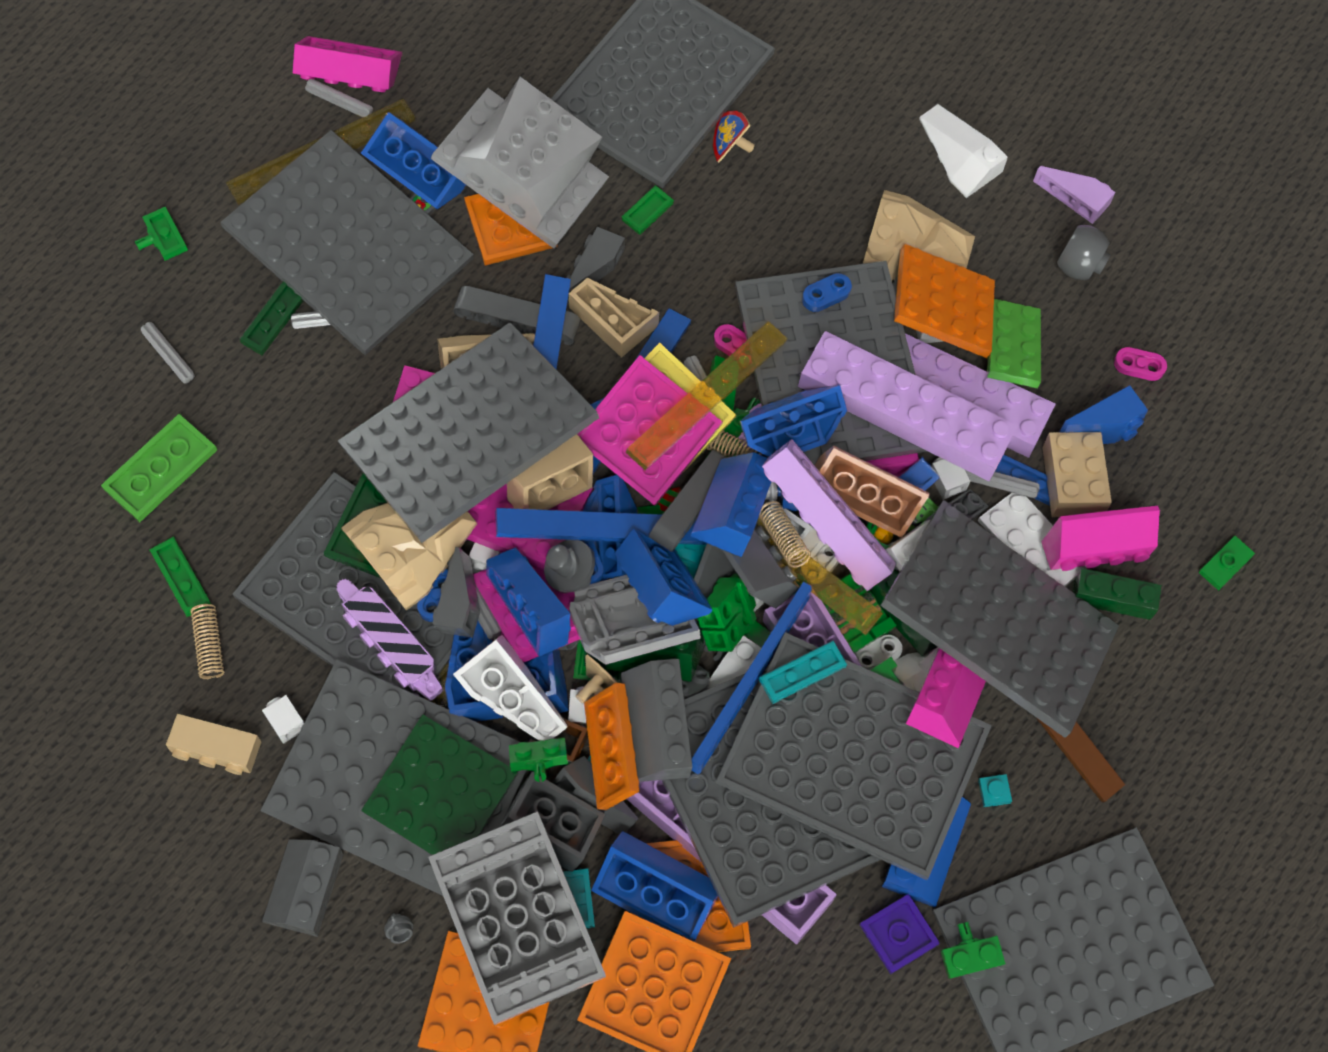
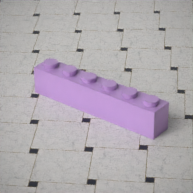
[762,439,896,591]

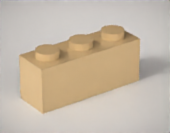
[166,714,261,775]

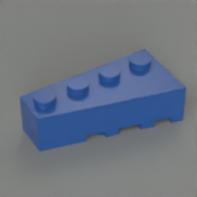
[486,547,571,657]

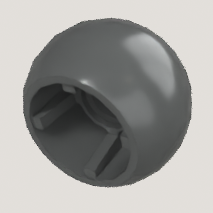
[1057,225,1111,280]

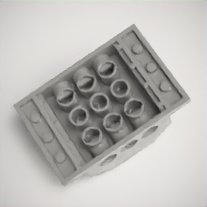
[431,77,609,248]
[428,812,606,1025]

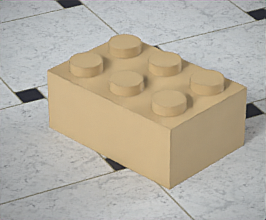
[1043,432,1112,517]
[507,434,593,510]

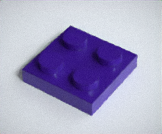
[860,894,940,975]

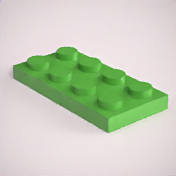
[987,299,1041,388]
[101,414,217,522]

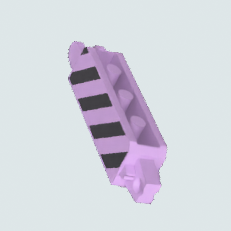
[336,579,443,701]

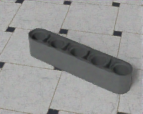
[453,286,580,345]
[649,449,727,552]

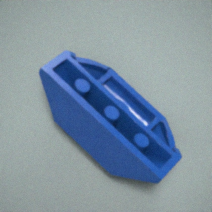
[740,385,847,457]
[583,475,637,581]

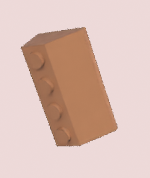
[814,446,929,538]

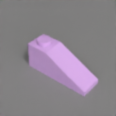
[1033,166,1115,224]

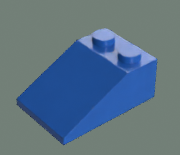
[1059,386,1148,444]

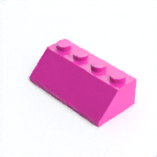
[293,36,402,92]
[1041,506,1160,571]
[906,648,986,748]

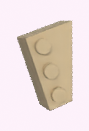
[569,278,659,358]

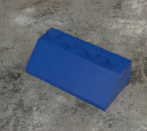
[361,112,466,209]
[690,452,771,557]
[615,528,712,626]
[882,797,971,908]
[591,831,718,942]

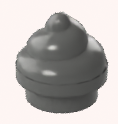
[384,913,413,944]

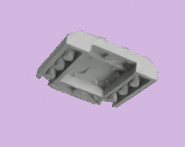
[569,575,700,664]

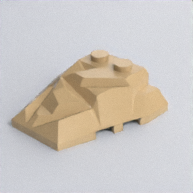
[863,190,975,280]
[341,503,477,611]

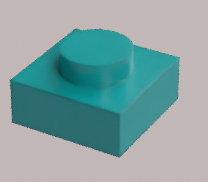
[978,774,1012,807]

